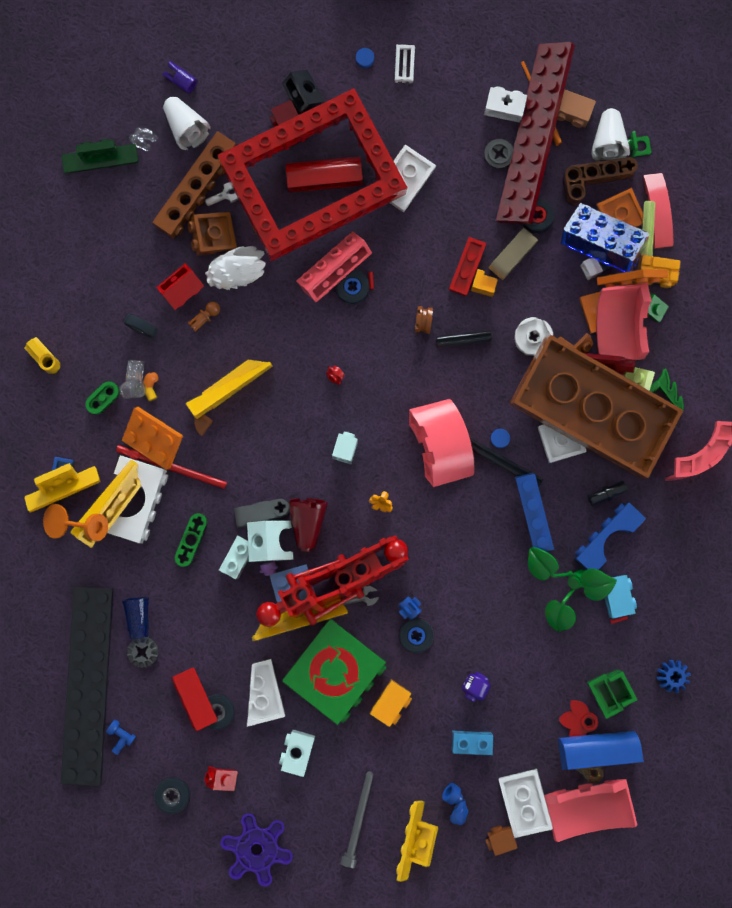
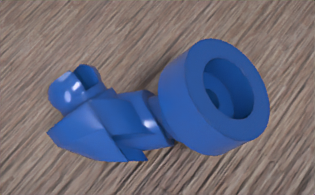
[442,783,468,825]

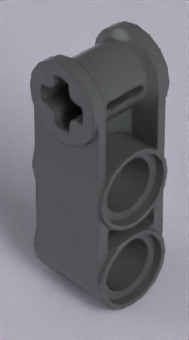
[233,499,290,528]

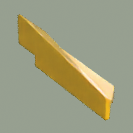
[186,360,273,419]
[70,460,141,548]

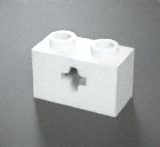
[484,87,527,123]

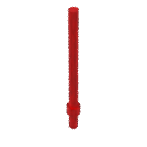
[116,445,227,489]

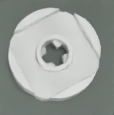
[514,317,553,356]

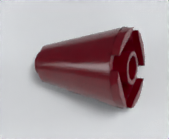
[289,498,328,552]

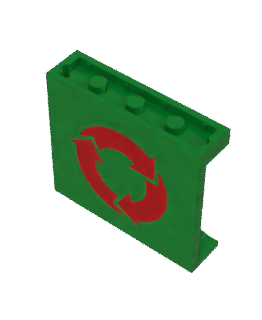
[282,618,386,725]

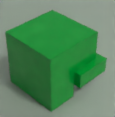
[587,669,637,719]

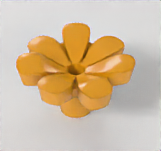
[369,491,393,512]

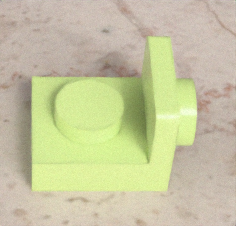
[623,367,655,391]

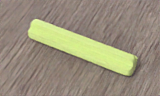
[641,201,655,256]

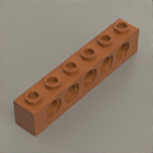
[152,131,237,240]

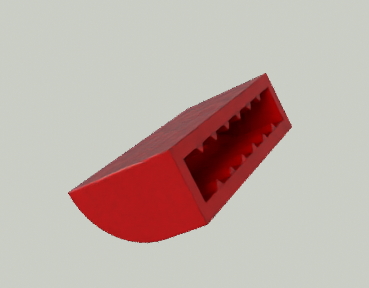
[286,156,363,193]

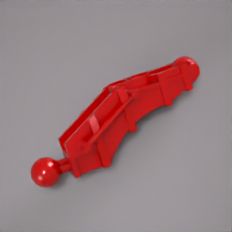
[256,536,409,627]

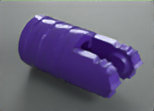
[162,61,198,94]

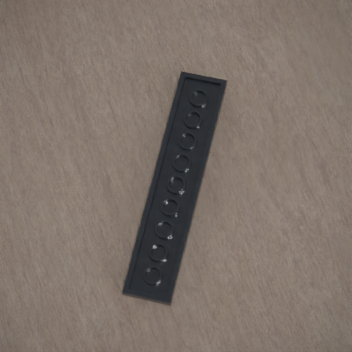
[61,587,114,786]

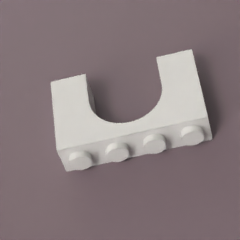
[107,455,168,544]

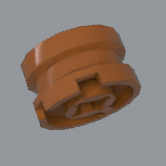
[415,306,433,334]

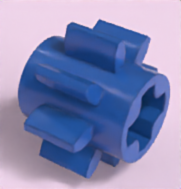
[398,596,422,620]

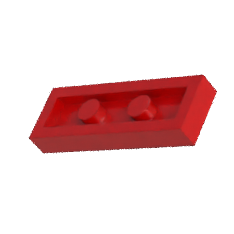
[449,237,486,297]

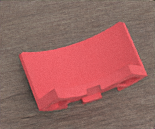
[596,283,651,360]
[409,399,474,487]
[665,421,732,481]
[544,779,637,842]

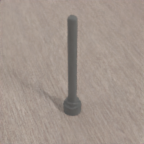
[340,771,374,868]

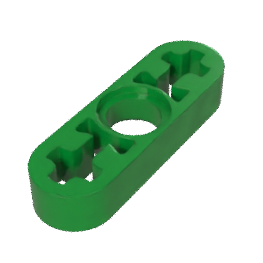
[175,513,208,567]

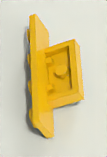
[25,463,100,513]
[396,801,438,882]

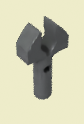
[342,586,379,606]

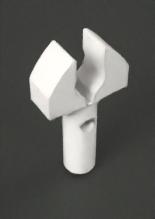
[205,182,238,206]

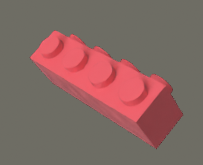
[297,231,372,302]

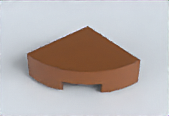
[194,415,213,436]

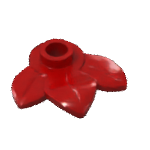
[559,700,598,737]

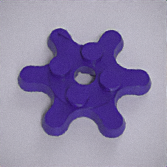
[221,813,293,887]

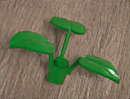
[528,547,617,632]

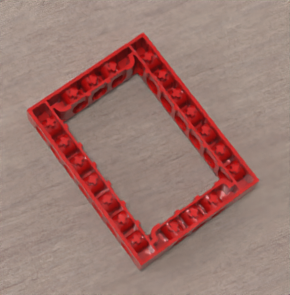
[218,88,408,262]

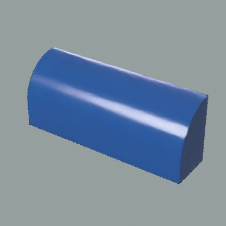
[558,731,644,770]

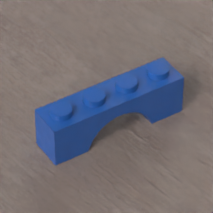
[514,473,554,551]
[574,503,646,570]

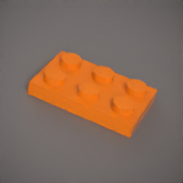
[597,269,668,288]
[122,407,183,470]

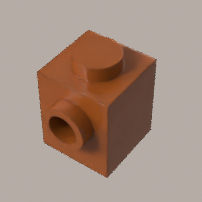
[485,825,518,856]

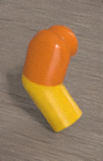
[142,372,158,401]

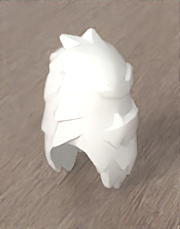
[205,246,266,290]

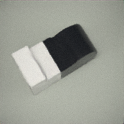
[580,249,620,280]

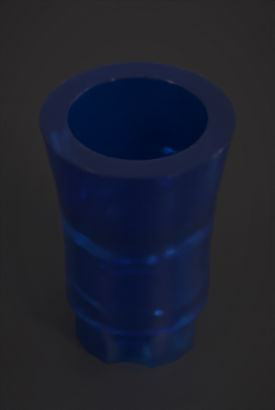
[122,597,149,639]

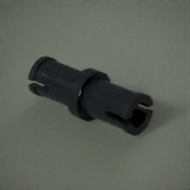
[587,481,628,506]

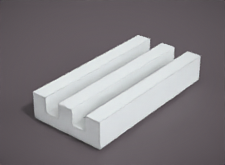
[395,44,415,83]

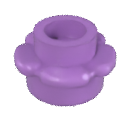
[259,561,278,576]

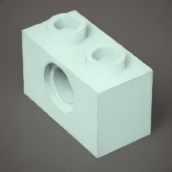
[332,432,358,464]
[219,536,249,579]
[279,730,315,777]

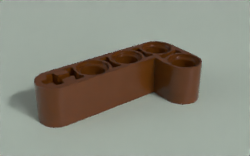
[562,157,638,206]

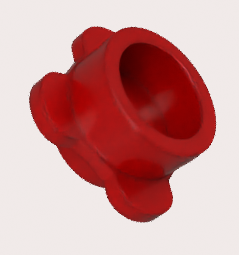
[326,366,344,385]

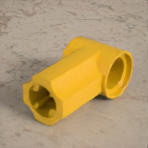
[24,337,60,374]

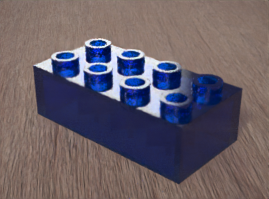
[561,203,650,272]

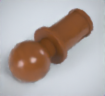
[188,301,220,332]

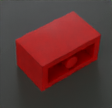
[156,264,204,310]

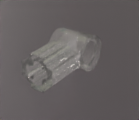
[120,360,146,399]

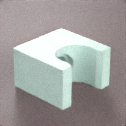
[247,521,293,562]

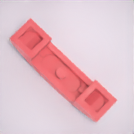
[643,173,673,249]

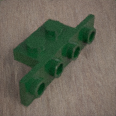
[61,139,138,174]

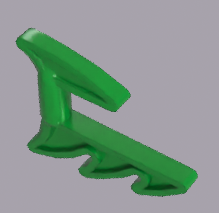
[650,369,684,410]

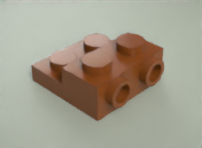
[188,212,237,256]

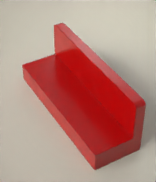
[171,668,217,731]

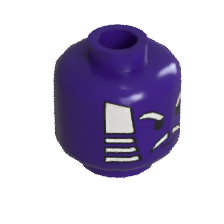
[462,672,491,703]

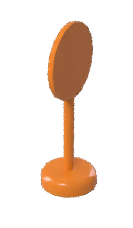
[43,504,108,541]

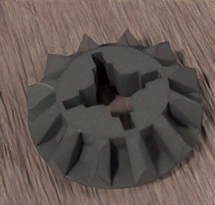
[484,139,514,169]
[127,636,158,668]

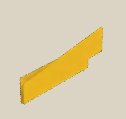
[252,599,348,641]

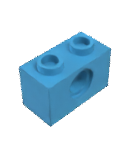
[451,731,493,755]

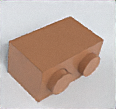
[557,89,596,128]

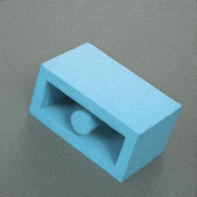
[605,575,637,618]

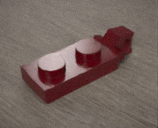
[584,353,636,374]

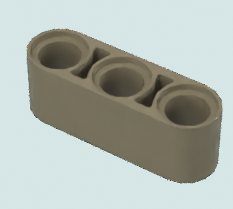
[489,228,538,281]

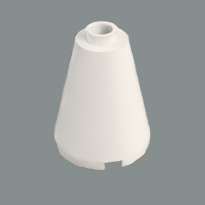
[163,97,210,150]
[591,108,630,162]

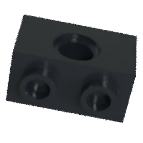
[282,70,325,115]

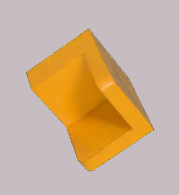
[471,269,498,297]

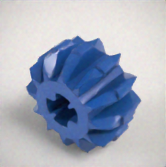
[657,660,691,693]

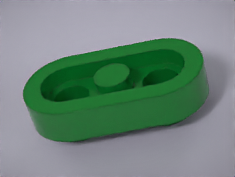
[85,381,120,415]

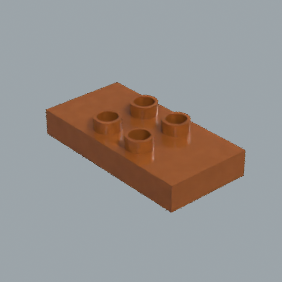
[509,335,684,479]

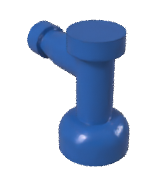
[106,719,136,755]

